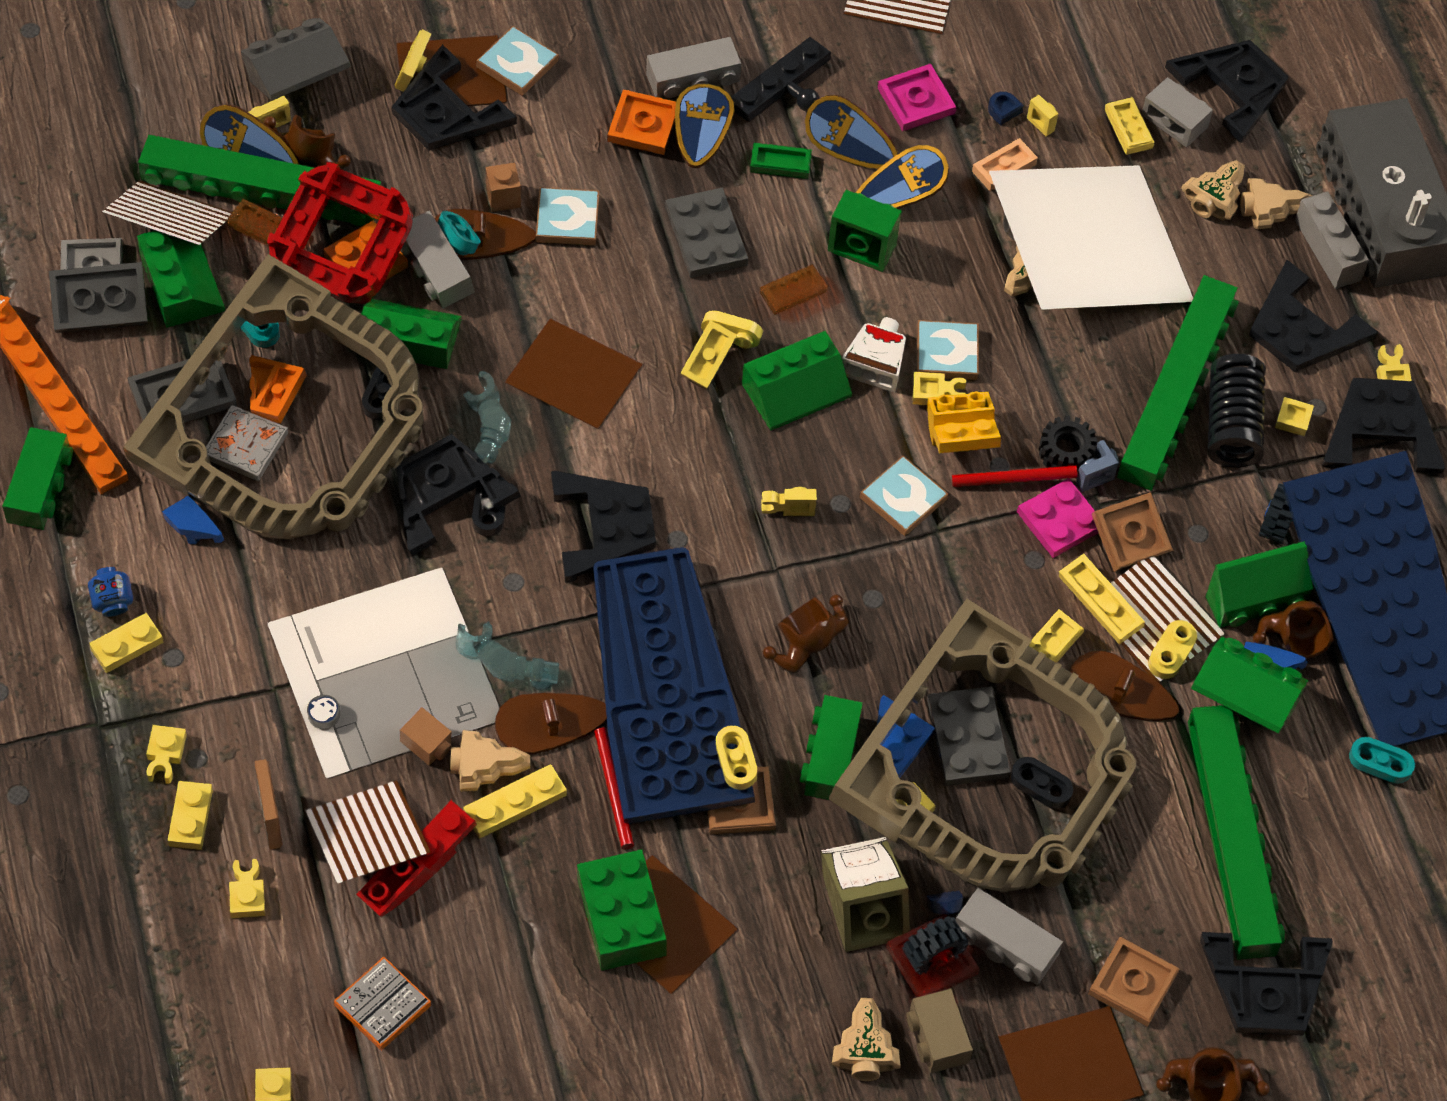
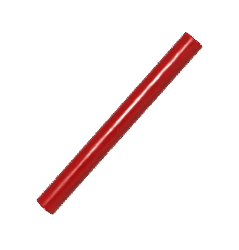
[952,465,1077,487]
[594,727,634,850]

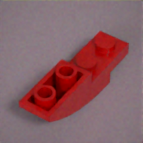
[356,800,477,917]

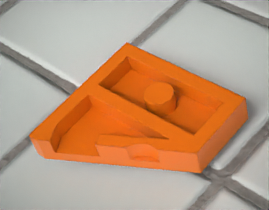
[249,355,307,424]

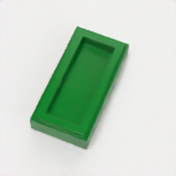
[750,143,812,179]

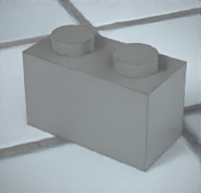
[1141,77,1213,147]

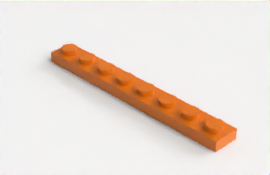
[0,301,129,495]

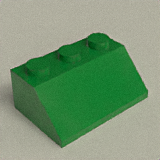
[137,230,225,328]
[361,299,462,369]
[742,331,852,431]
[1206,541,1313,628]
[1191,636,1309,733]

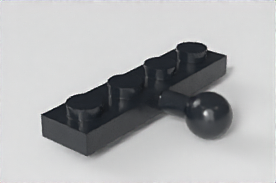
[731,37,831,122]

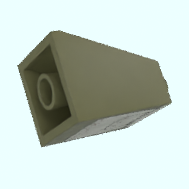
[821,837,910,952]

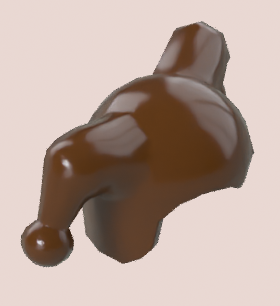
[264,115,351,170]
[763,594,849,673]
[1253,600,1333,659]
[1156,1047,1270,1101]

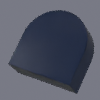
[988,92,1024,126]
[926,890,964,914]

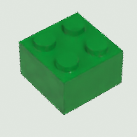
[828,190,902,272]

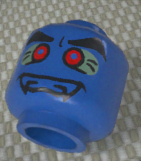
[88,567,134,617]

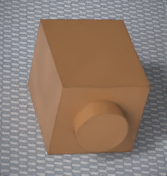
[485,163,521,212]
[400,707,452,766]

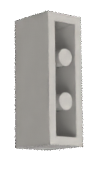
[646,37,741,99]
[1295,191,1369,289]
[401,210,475,309]
[956,888,1063,985]

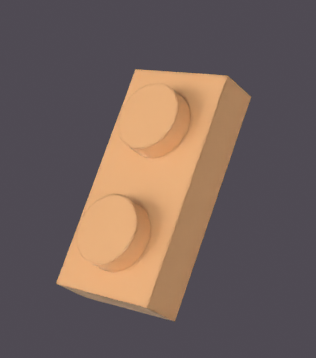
[972,138,1038,191]

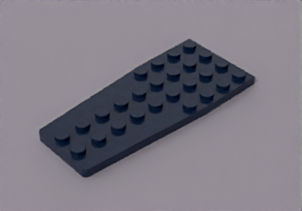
[1282,451,1447,747]
[594,547,755,824]

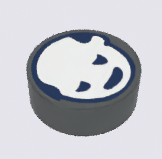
[307,695,340,729]

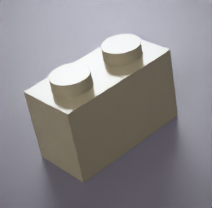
[906,989,973,1073]

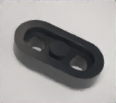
[362,367,391,420]
[472,486,507,536]
[1011,757,1073,809]

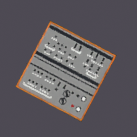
[334,957,431,1051]

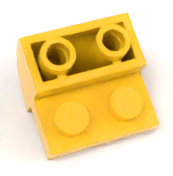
[927,391,1001,454]

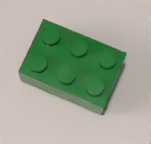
[577,849,667,971]

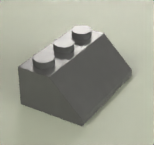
[241,18,351,100]

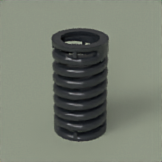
[1208,354,1266,468]

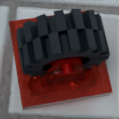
[886,914,979,998]

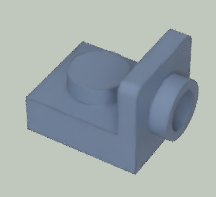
[1076,440,1119,492]

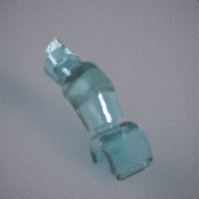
[463,371,511,464]
[455,621,559,684]

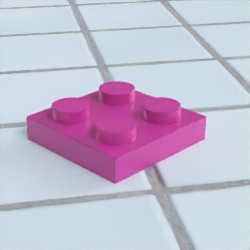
[878,64,956,131]
[1017,479,1099,558]

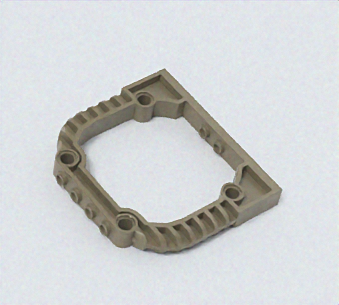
[123,254,424,540]
[829,598,1136,892]

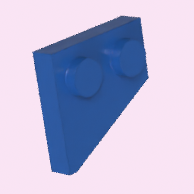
[877,695,935,778]

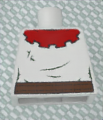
[842,317,906,393]

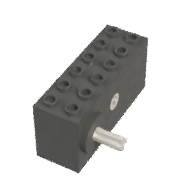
[1316,98,1447,288]

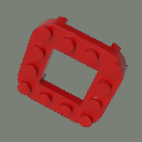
[267,162,413,304]

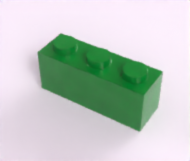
[2,427,73,530]
[800,695,863,800]

